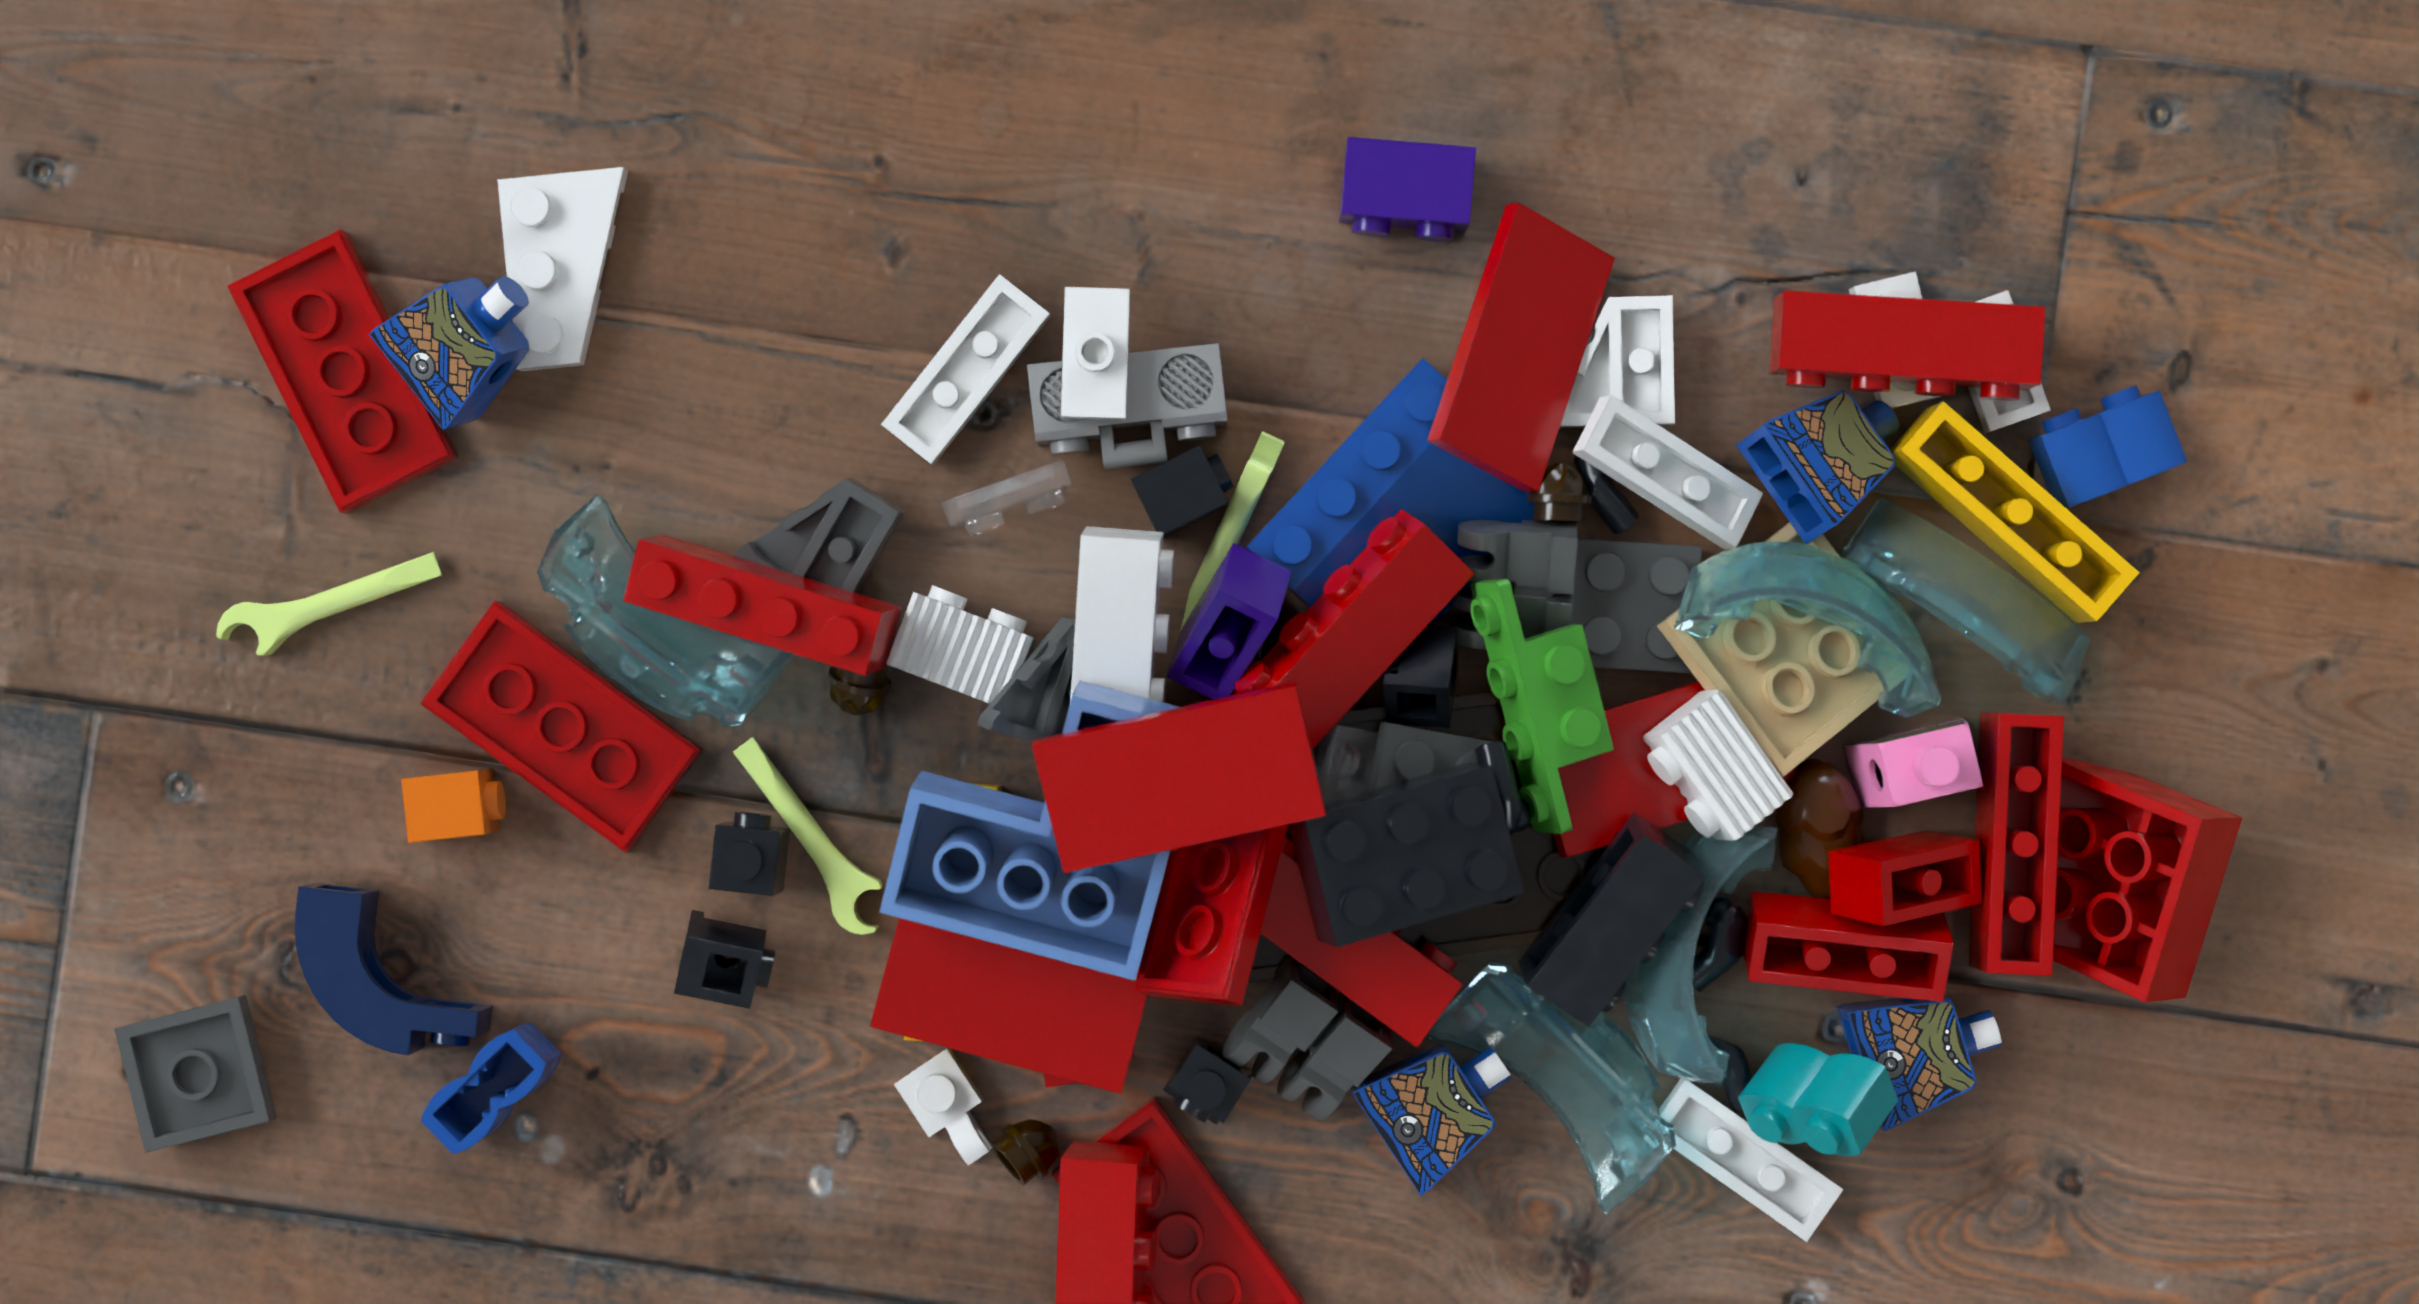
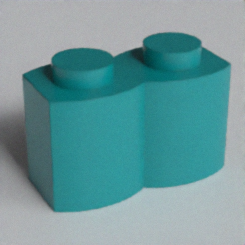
[1738,1043,1898,1156]

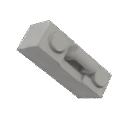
[1027,343,1227,470]

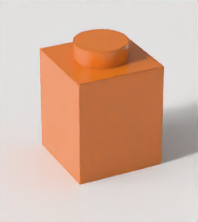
[401,769,506,843]

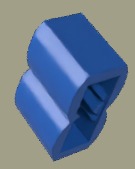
[2028,385,2188,508]
[421,1022,562,1154]

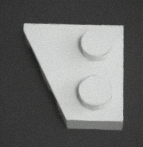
[1560,295,1675,428]

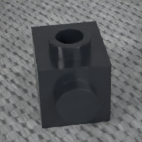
[708,812,790,896]

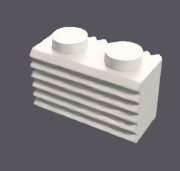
[886,585,1036,704]
[1643,689,1793,841]

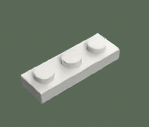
[881,274,1051,465]
[1572,395,1763,550]
[1646,1076,1843,1242]

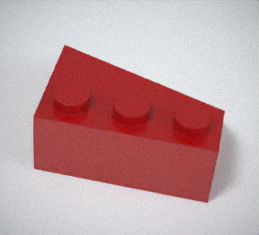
[2053,757,2243,1003]

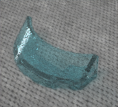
[537,494,795,726]
[1840,497,2090,704]
[1674,541,1942,718]
[1623,826,1778,1089]
[1426,962,1676,1214]

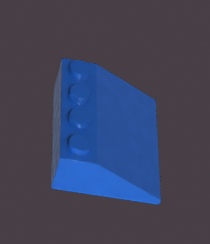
[1246,358,1533,678]

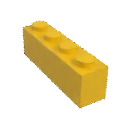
[1890,401,2140,623]

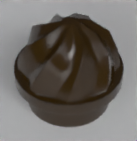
[1527,463,1592,522]
[827,665,891,715]
[992,1119,1059,1186]

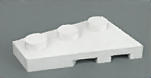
[497,167,628,372]

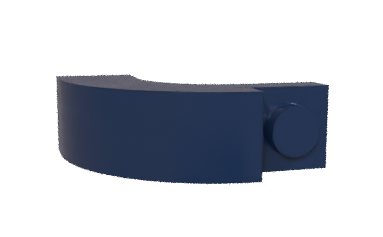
[295,883,493,1055]

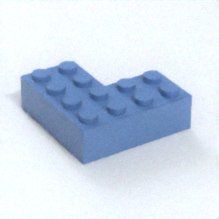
[879,680,1180,981]

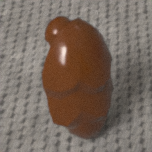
[1776,759,1864,899]

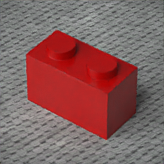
[1828,830,1982,926]

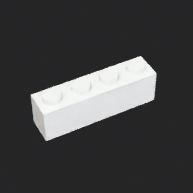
[1070,526,1174,703]

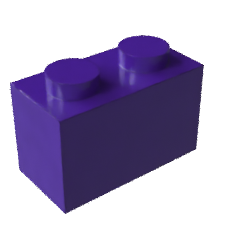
[1339,137,1476,242]
[1166,543,1292,700]

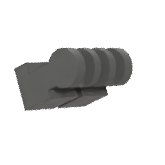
[1451,520,1578,650]
[1222,954,1392,1121]

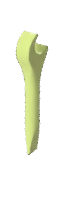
[1181,431,1285,629]
[216,552,442,656]
[733,737,883,935]

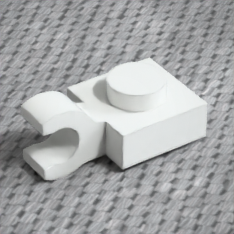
[894,1048,992,1166]

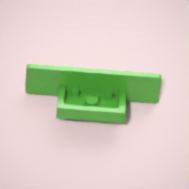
[1471,579,1614,834]

